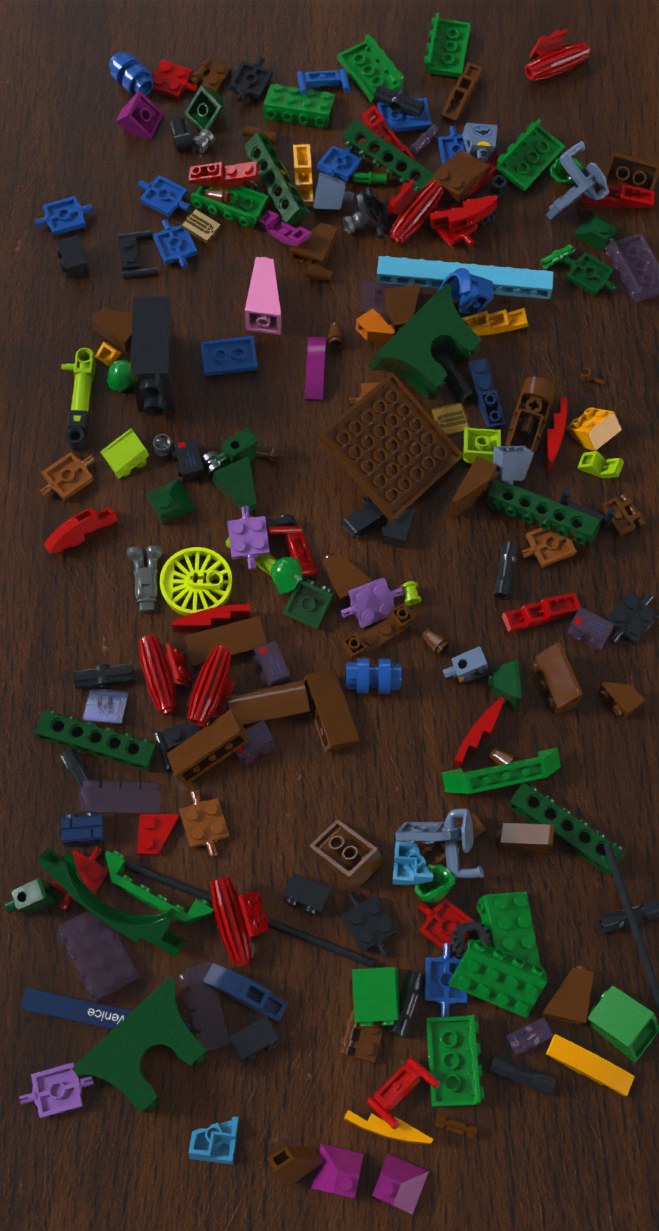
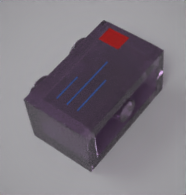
[567,607,615,650]
[252,641,291,687]
[234,720,275,764]

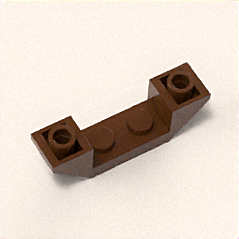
[341,602,416,658]

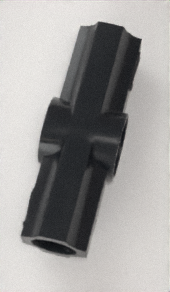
[374,85,425,117]
[73,664,134,689]

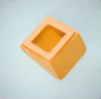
[95,342,122,367]

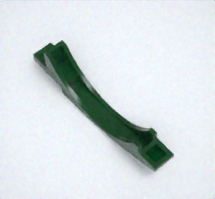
[38,848,186,957]

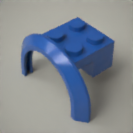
[438,268,493,316]

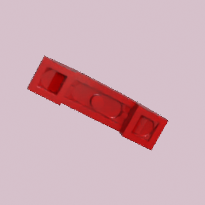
[361,105,416,169]

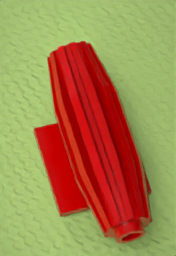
[525,29,590,81]
[387,179,444,244]
[138,635,193,716]
[186,645,236,727]
[210,876,269,966]

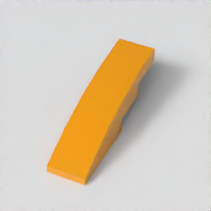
[293,144,314,207]
[462,308,529,336]
[546,1034,635,1096]
[344,1110,433,1145]

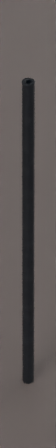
[125,861,375,968]

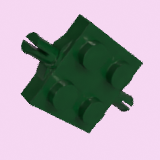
[563,252,617,296]

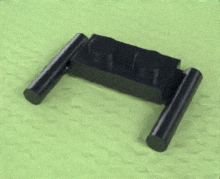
[118,230,158,278]
[559,488,616,531]
[154,718,212,771]

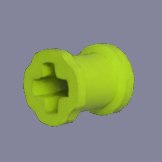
[401,581,422,606]

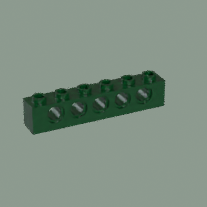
[342,120,434,193]
[244,132,310,226]
[487,479,600,547]
[34,711,157,772]
[508,782,625,877]

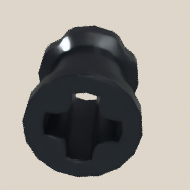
[490,175,507,198]

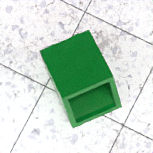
[352,967,399,1026]
[587,985,659,1063]

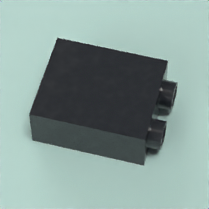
[131,297,176,416]

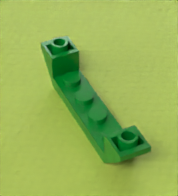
[441,748,561,794]
[105,850,214,925]

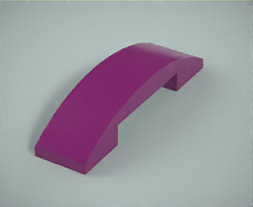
[257,210,312,246]
[305,337,326,401]

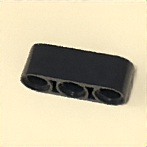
[342,501,387,539]

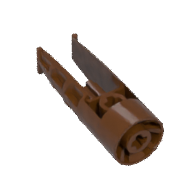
[505,377,557,473]

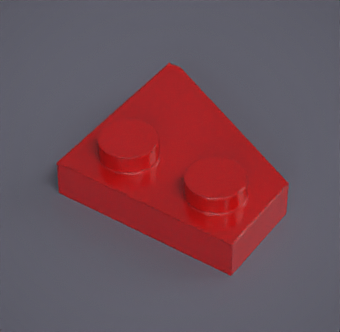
[137,814,179,856]

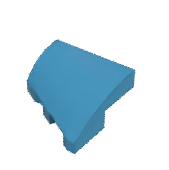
[393,841,433,885]
[188,1117,239,1164]

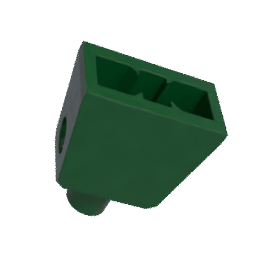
[214,427,258,466]
[5,878,58,914]

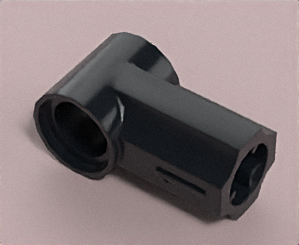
[170,116,192,150]

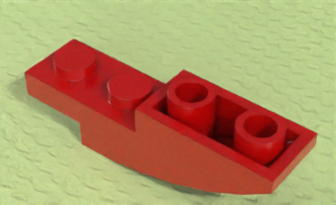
[189,161,259,188]
[430,195,497,232]
[44,508,118,554]

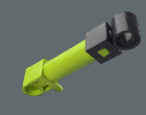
[61,348,96,451]

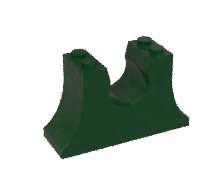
[368,283,482,399]
[71,976,207,1113]

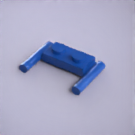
[297,68,350,96]

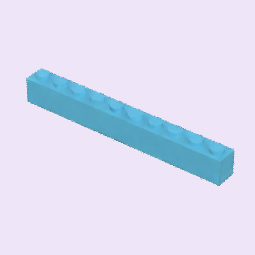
[376,256,553,299]

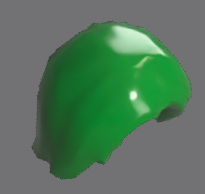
[550,157,584,185]
[106,360,133,393]
[271,557,303,594]
[415,864,456,903]

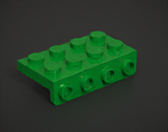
[424,12,471,78]
[337,34,404,103]
[263,84,335,129]
[496,119,566,192]
[191,185,269,228]
[477,891,541,966]
[450,939,547,1018]
[426,1015,484,1107]

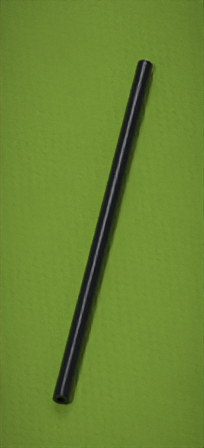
[604,843,659,1012]

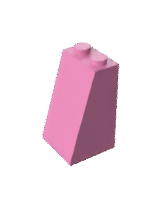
[245,257,281,335]

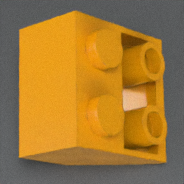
[566,408,622,451]

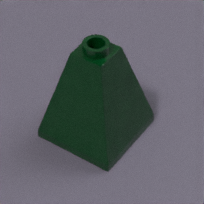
[212,456,257,513]

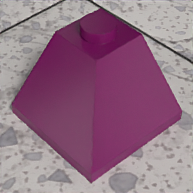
[116,91,164,139]
[311,1144,363,1199]
[371,1154,429,1215]

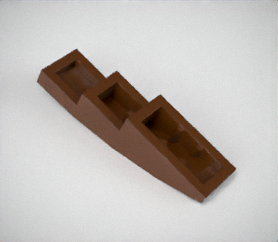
[441,62,483,122]
[419,813,487,866]

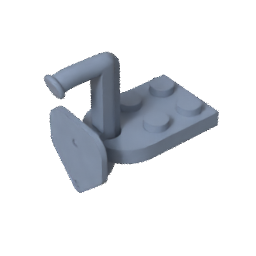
[546,141,609,220]
[395,809,484,878]

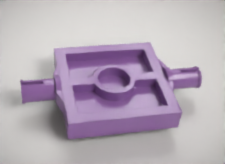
[227,506,270,570]
[341,578,404,627]
[20,1063,94,1118]

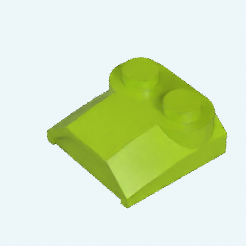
[463,427,501,464]

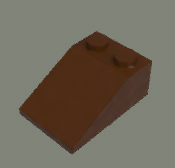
[431,150,490,206]
[449,456,498,518]
[309,819,384,890]

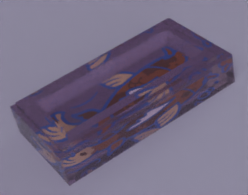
[506,1018,553,1056]

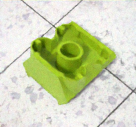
[100,428,149,479]

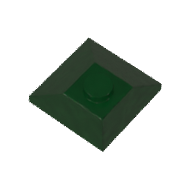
[184,86,223,131]
[573,211,621,252]
[146,479,195,525]
[487,660,522,711]

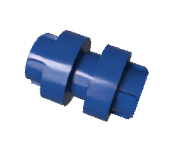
[109,52,154,96]
[346,658,401,694]

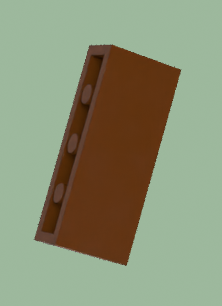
[184,616,268,666]
[303,669,359,753]
[226,680,310,725]
[167,709,250,785]

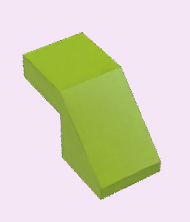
[577,451,624,479]

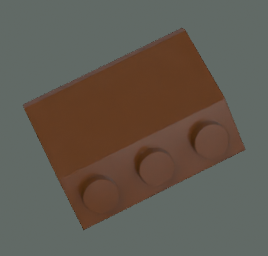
[605,150,659,191]
[532,642,583,715]

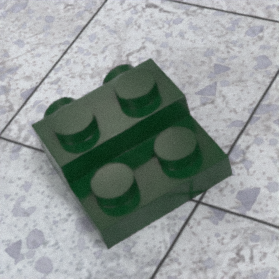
[283,578,335,629]

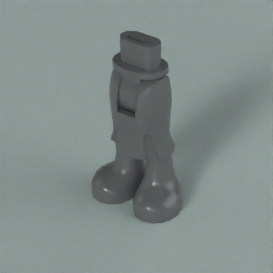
[127,546,163,612]

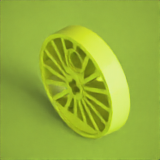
[160,547,232,616]

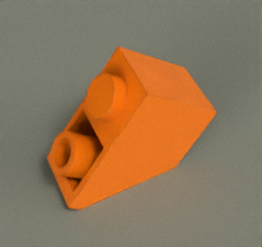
[356,308,395,343]

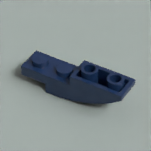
[468,358,506,429]
[202,963,288,1023]

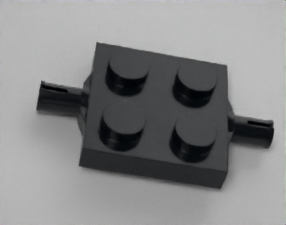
[229,57,273,103]
[357,187,391,239]
[605,591,659,645]
[341,892,397,957]

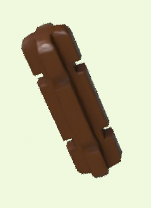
[435,1115,478,1139]

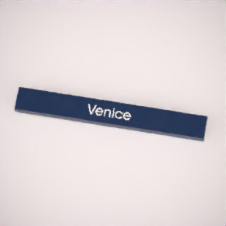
[21,988,191,1030]

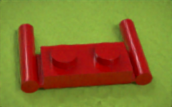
[267,526,318,576]
[367,1057,440,1130]

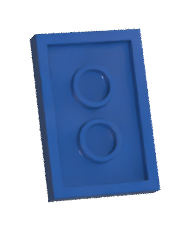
[377,98,432,133]
[200,336,258,376]

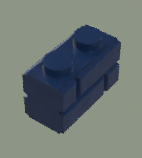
[61,812,105,846]

